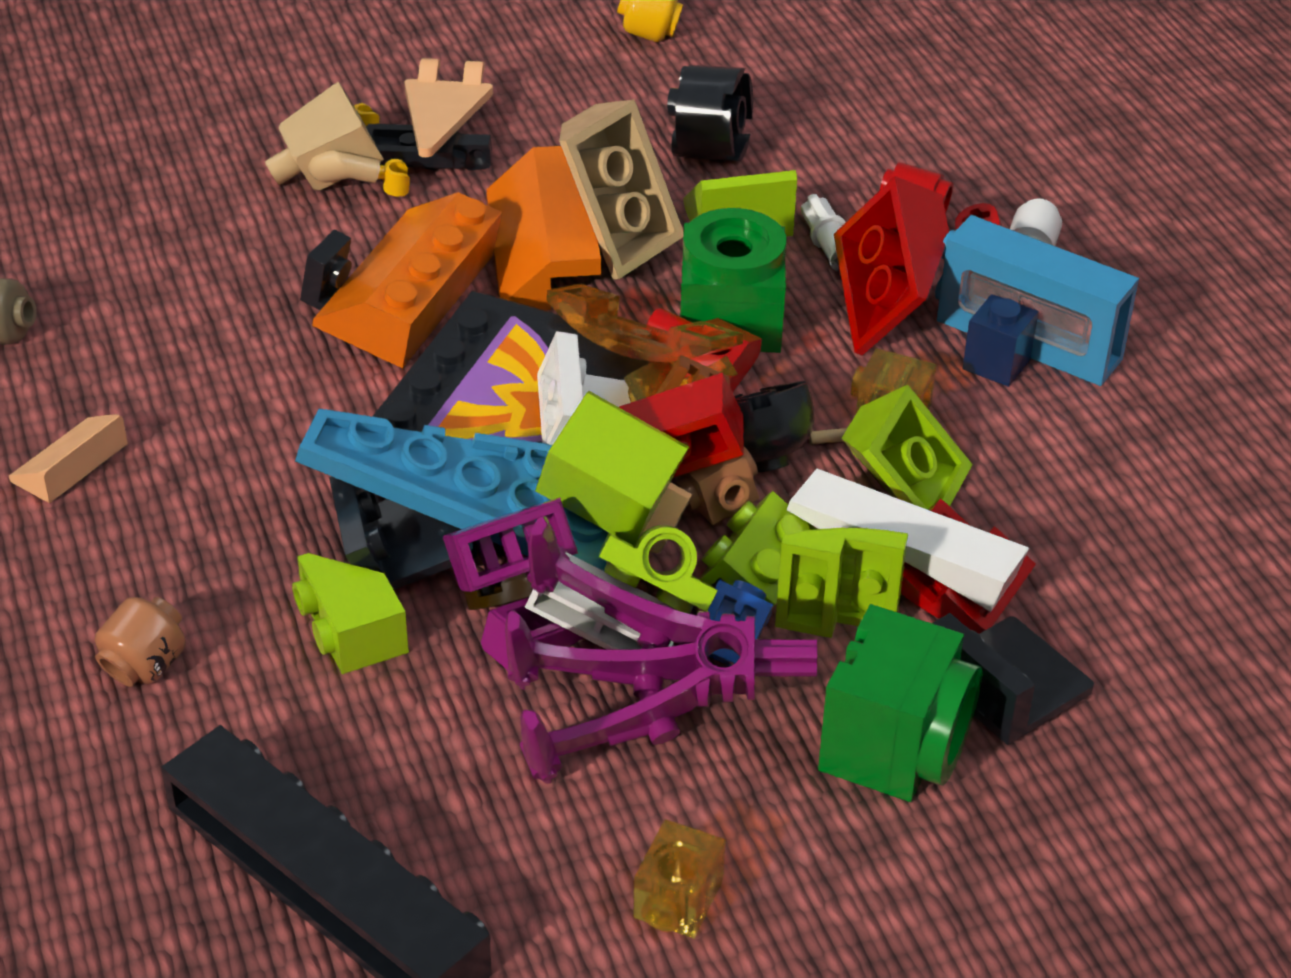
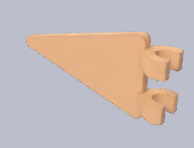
[404,58,493,157]

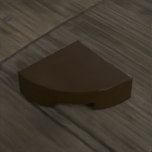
[464,573,533,610]

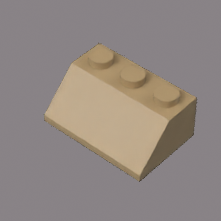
[559,99,684,279]

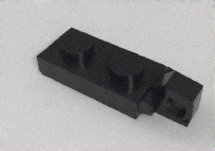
[366,124,492,171]

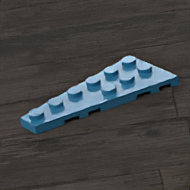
[295,408,609,571]

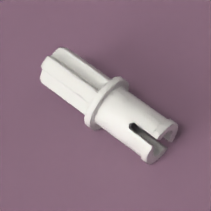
[800,194,846,272]

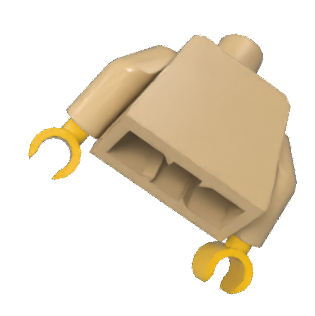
[265,82,410,197]

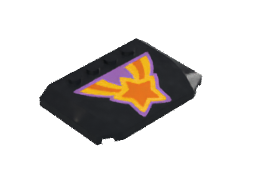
[372,291,650,503]

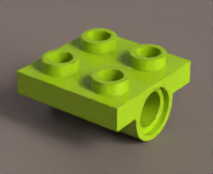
[598,525,718,614]

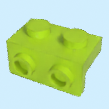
[699,491,816,607]

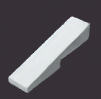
[787,469,1029,612]

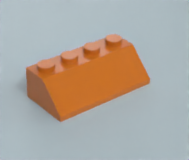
[312,192,502,369]

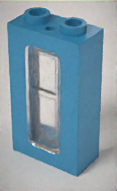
[935,215,1139,386]

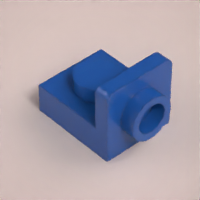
[708,580,773,666]

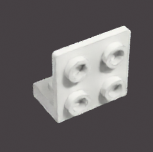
[537,331,644,445]

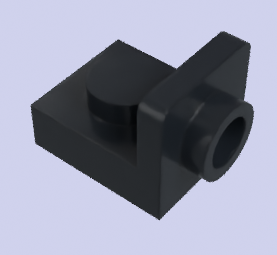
[300,229,352,310]

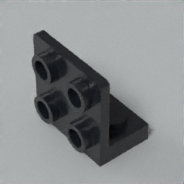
[329,476,477,590]
[932,613,1094,746]

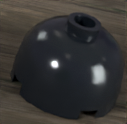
[734,381,815,472]

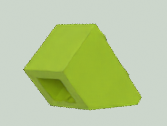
[292,553,409,674]

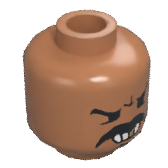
[95,597,186,687]

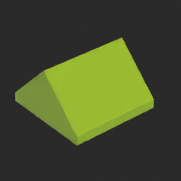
[683,170,797,237]
[535,391,689,546]

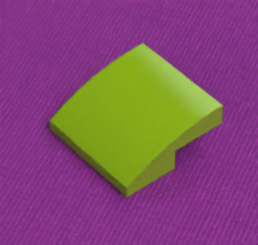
[775,528,908,638]

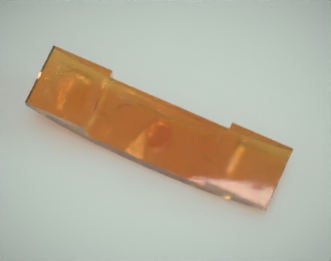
[546,284,744,362]

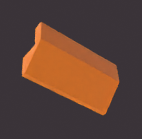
[486,146,601,310]

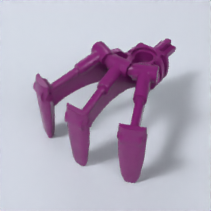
[505,516,817,784]

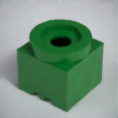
[680,208,787,353]
[818,604,982,802]

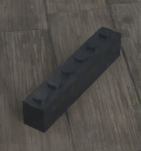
[161,724,492,978]

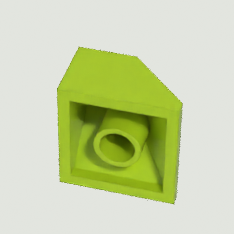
[842,384,973,510]

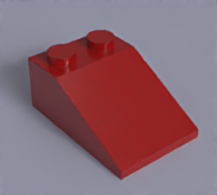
[834,176,949,356]

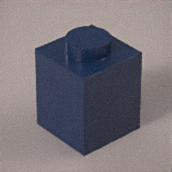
[962,294,1039,387]

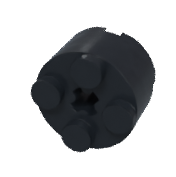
[667,65,753,161]

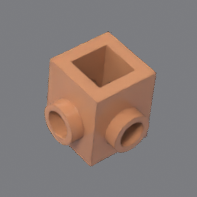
[674,447,759,525]

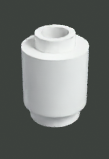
[1010,199,1062,246]

